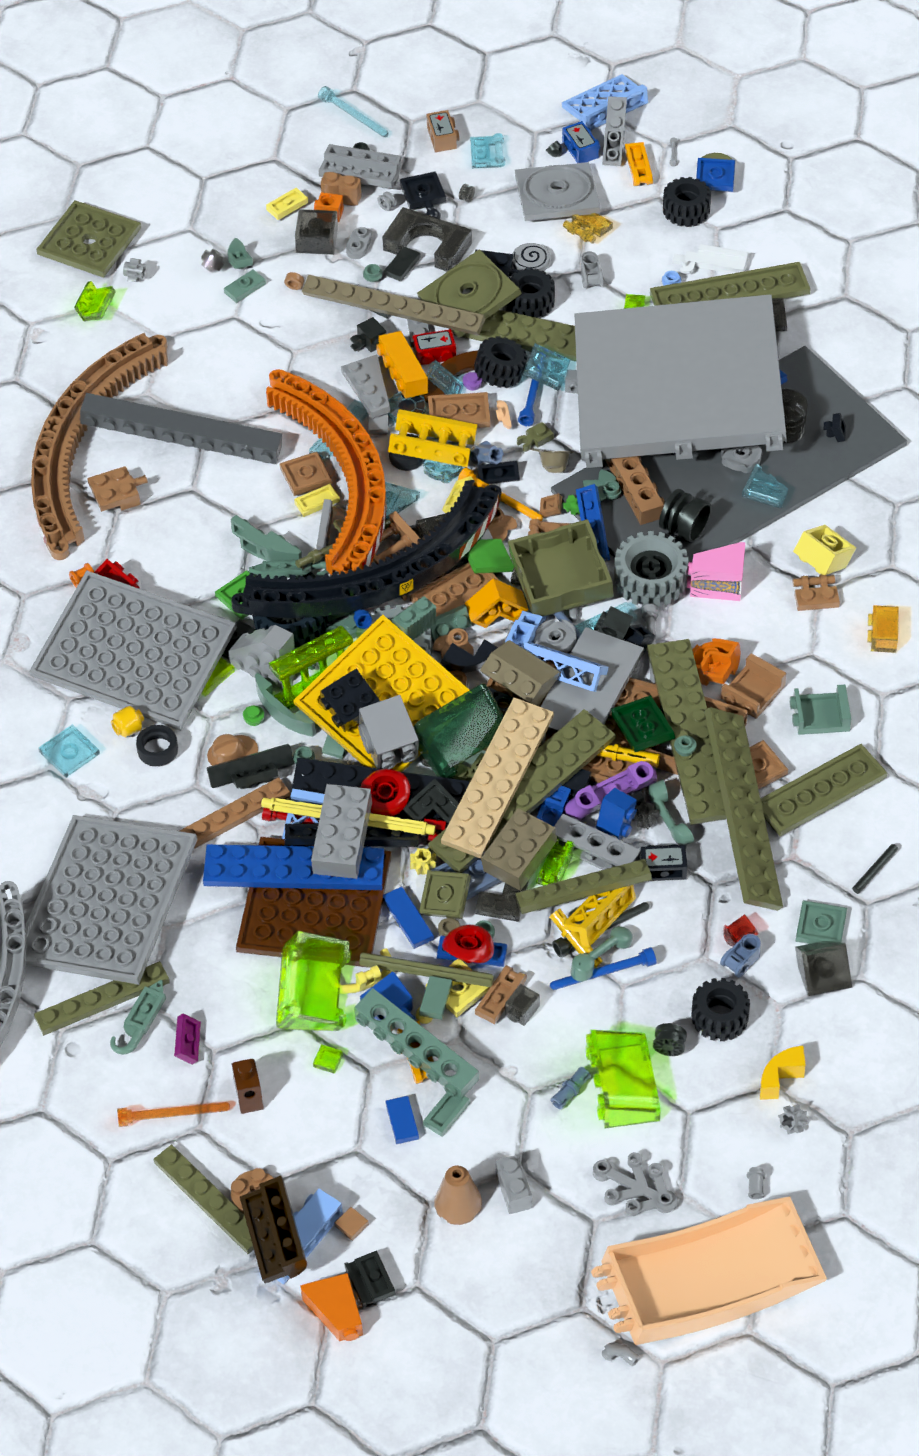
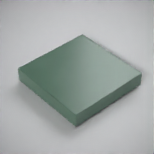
[795,900,847,949]

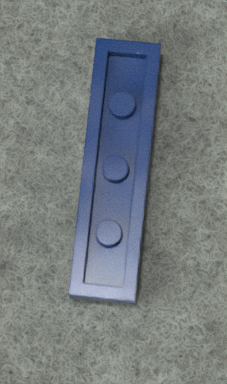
[576,484,610,562]

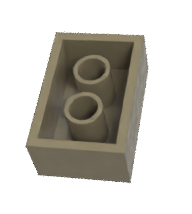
[481,808,557,891]

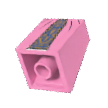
[687,542,745,601]

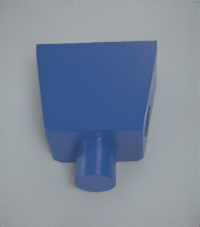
[360,971,415,1020]

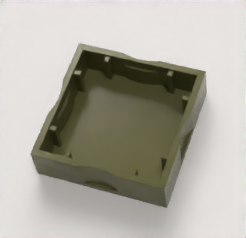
[508,519,614,616]

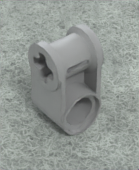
[581,251,603,288]

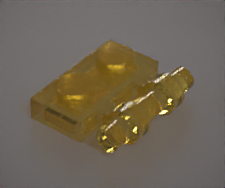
[563,213,613,244]

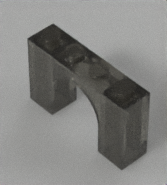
[382,207,472,272]

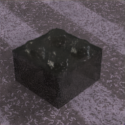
[295,209,338,255]

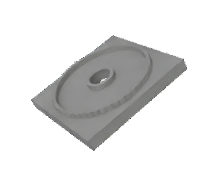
[515,162,600,221]

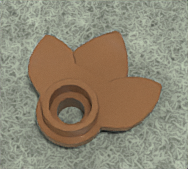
[488,508,517,542]
[433,628,474,658]

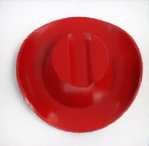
[360,769,410,816]
[442,924,494,963]

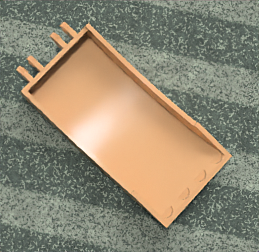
[591,1196,827,1345]

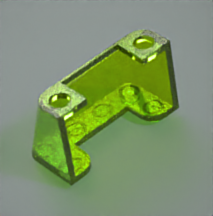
[585,1029,660,1129]

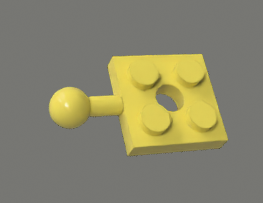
[415,959,490,1024]

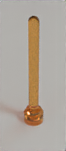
[117,1102,230,1127]

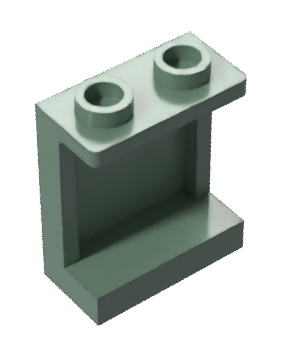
[790,684,851,735]

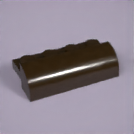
[240,1175,307,1284]

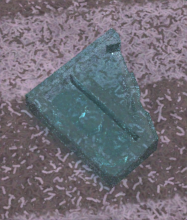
[742,464,788,508]
[385,482,420,520]

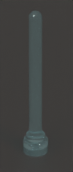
[318,86,389,137]

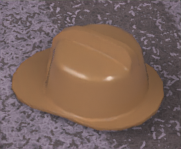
[207,734,258,766]

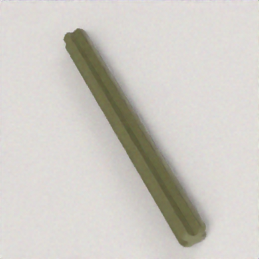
[359,952,494,987]

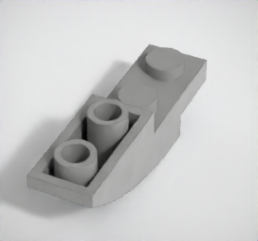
[602,96,627,166]

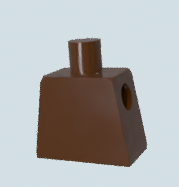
[231,1058,264,1114]

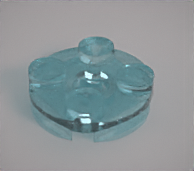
[423,459,463,483]

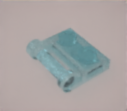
[470,133,506,169]

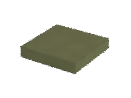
[419,870,471,919]

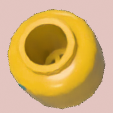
[111,706,144,738]

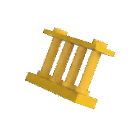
[388,409,478,467]

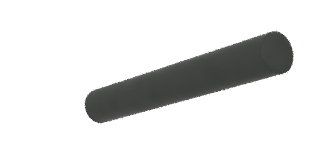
[852,844,898,894]

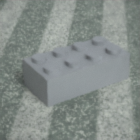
[311,784,372,879]

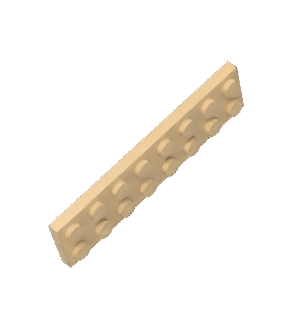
[441,698,554,859]

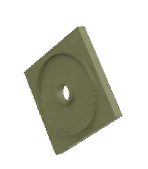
[36,200,141,278]
[417,249,522,338]

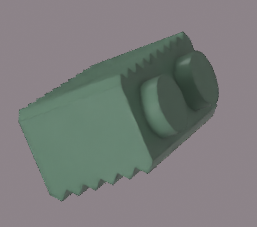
[391,596,436,640]

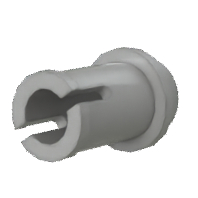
[747,1167,766,1199]

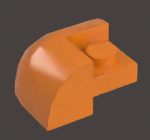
[692,638,741,686]

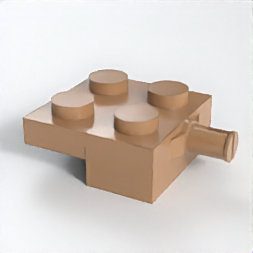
[87,466,148,512]

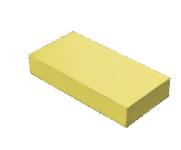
[294,484,340,517]

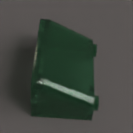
[413,683,504,778]

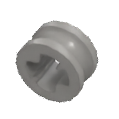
[378,191,396,211]

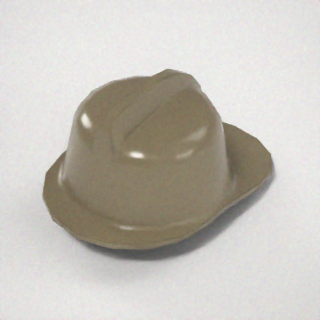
[529,448,574,473]

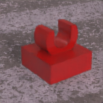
[424,819,447,842]

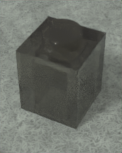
[505,984,540,1026]

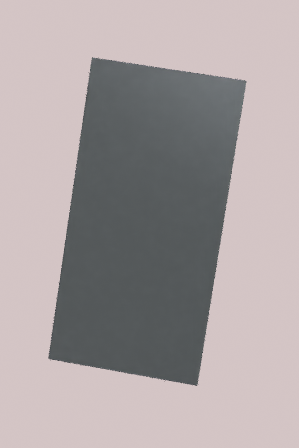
[551,346,907,576]

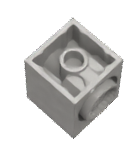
[358,695,419,769]

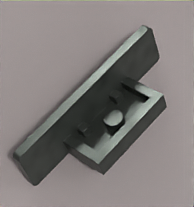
[207,744,294,789]

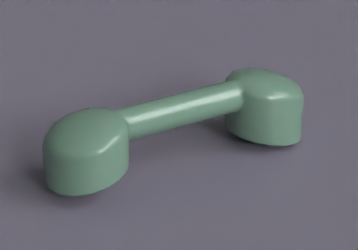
[649,780,694,845]
[570,926,633,982]

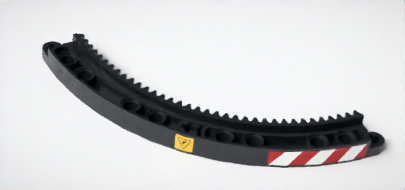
[231,480,501,618]

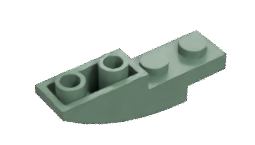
[230,515,302,561]

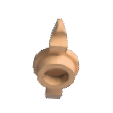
[496,400,512,429]

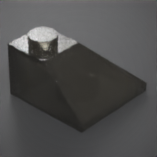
[795,942,852,996]

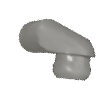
[602,1343,640,1366]

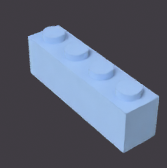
[277,1189,343,1284]

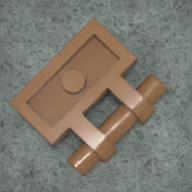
[792,574,840,611]

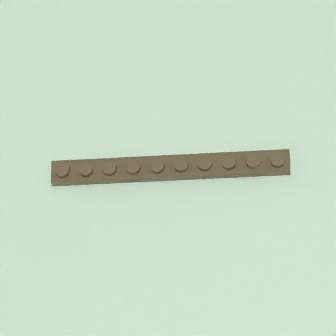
[302,275,486,336]

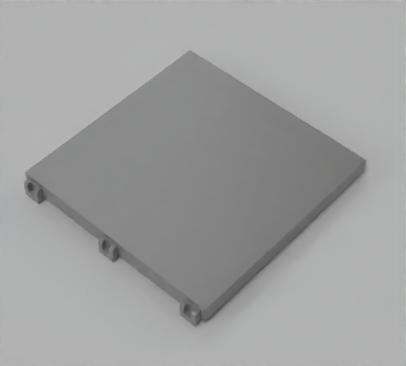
[574,295,787,468]

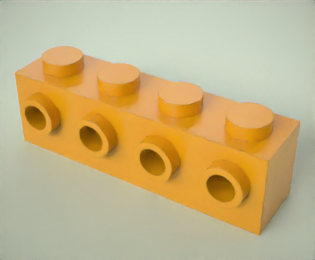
[376,331,428,399]

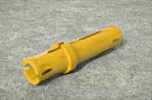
[597,744,660,768]
[549,908,603,969]

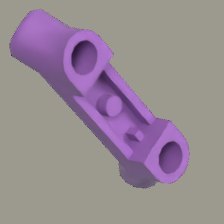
[565,761,657,821]

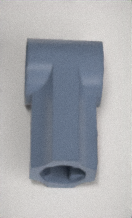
[469,441,504,466]

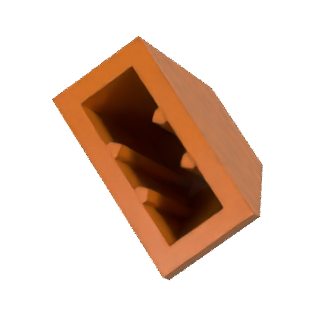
[300,1273,363,1341]

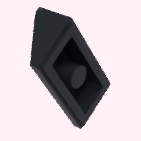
[476,460,520,484]

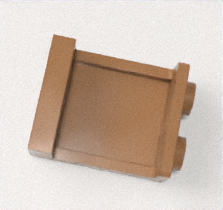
[721,653,787,719]

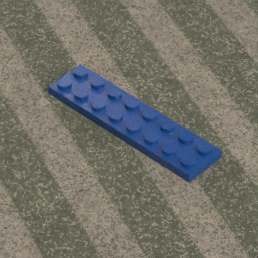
[203,844,384,890]

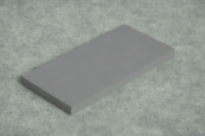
[541,627,644,734]

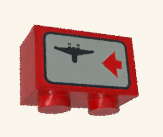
[413,329,456,365]

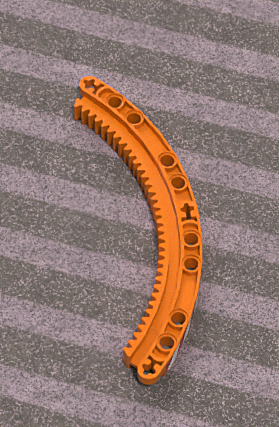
[266,369,387,575]

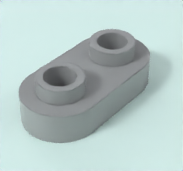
[346,227,371,259]

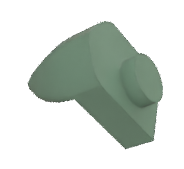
[227,238,253,269]

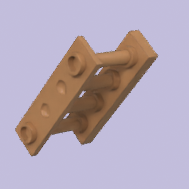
[372,511,445,601]

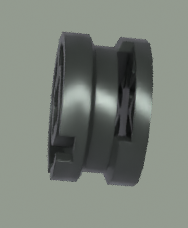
[653,1023,687,1056]

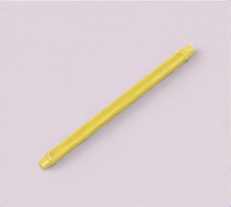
[261,797,436,835]

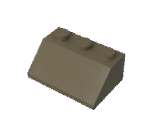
[480,640,561,706]

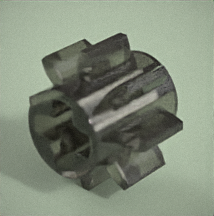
[201,248,224,273]
[632,801,660,830]

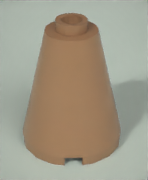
[434,1165,482,1225]

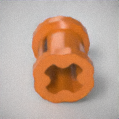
[69,563,94,588]

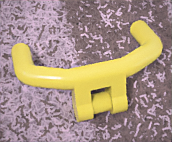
[326,948,394,994]

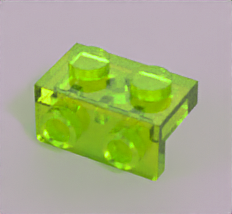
[74,281,116,321]

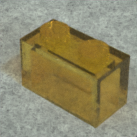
[867,605,899,653]

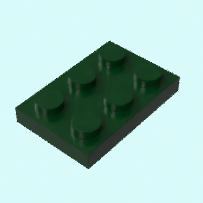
[611,695,675,752]

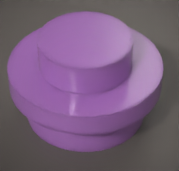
[463,372,482,391]

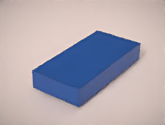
[385,1096,419,1144]

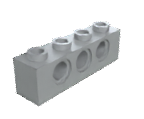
[553,814,641,870]

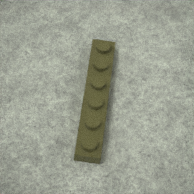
[515,859,652,914]
[34,961,170,1036]
[154,1144,254,1254]

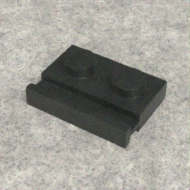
[344,1250,396,1308]

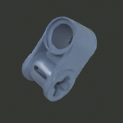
[720,934,761,978]

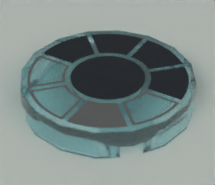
[388,392,427,423]

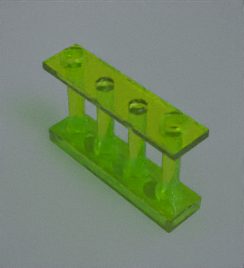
[268,625,353,709]

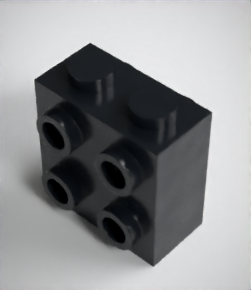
[319,668,380,732]

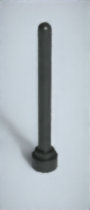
[552,902,649,957]

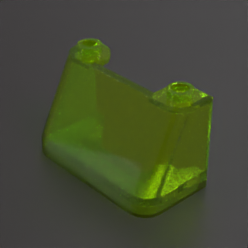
[276,931,351,1031]

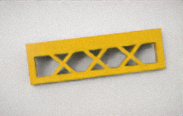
[563,885,636,947]

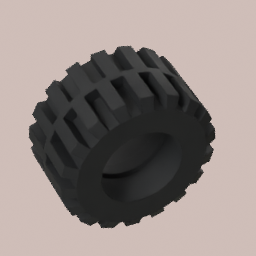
[663,177,711,227]
[507,268,555,318]
[474,336,528,388]
[691,978,750,1041]

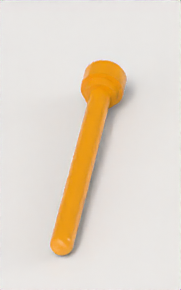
[458,467,543,521]

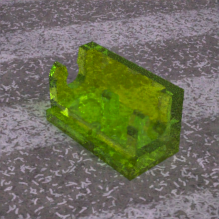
[536,838,573,886]

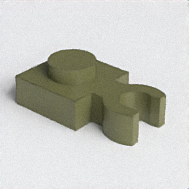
[517,422,554,452]

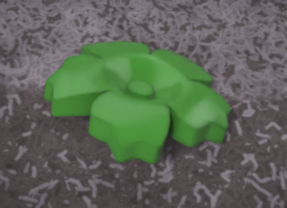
[563,495,580,515]

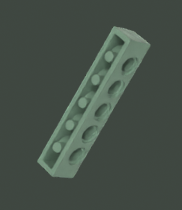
[354,988,479,1100]

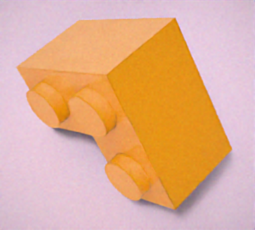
[465,578,529,628]

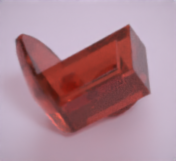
[723,914,759,947]

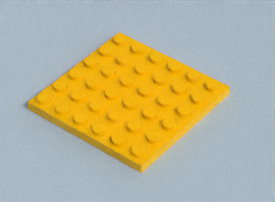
[293,615,477,772]

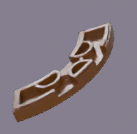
[424,350,478,403]

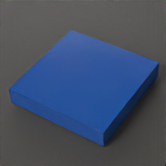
[696,158,735,192]

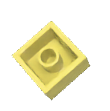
[793,525,856,575]

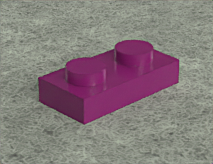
[174,1013,201,1065]

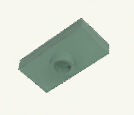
[224,269,266,303]

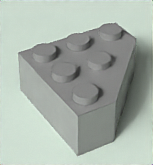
[229,625,297,690]

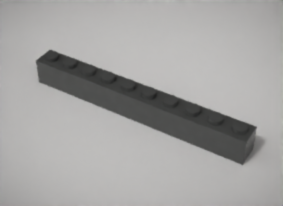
[80,393,282,464]

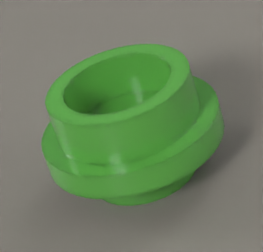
[243,705,264,726]

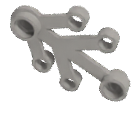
[593,1152,677,1216]

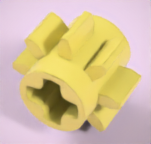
[410,848,436,875]

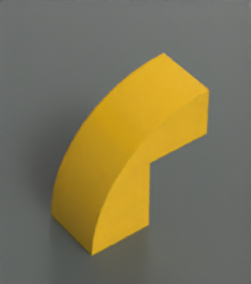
[760,1046,806,1100]

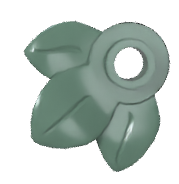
[583,469,621,501]

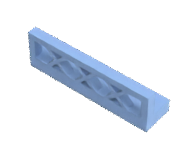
[523,643,609,692]

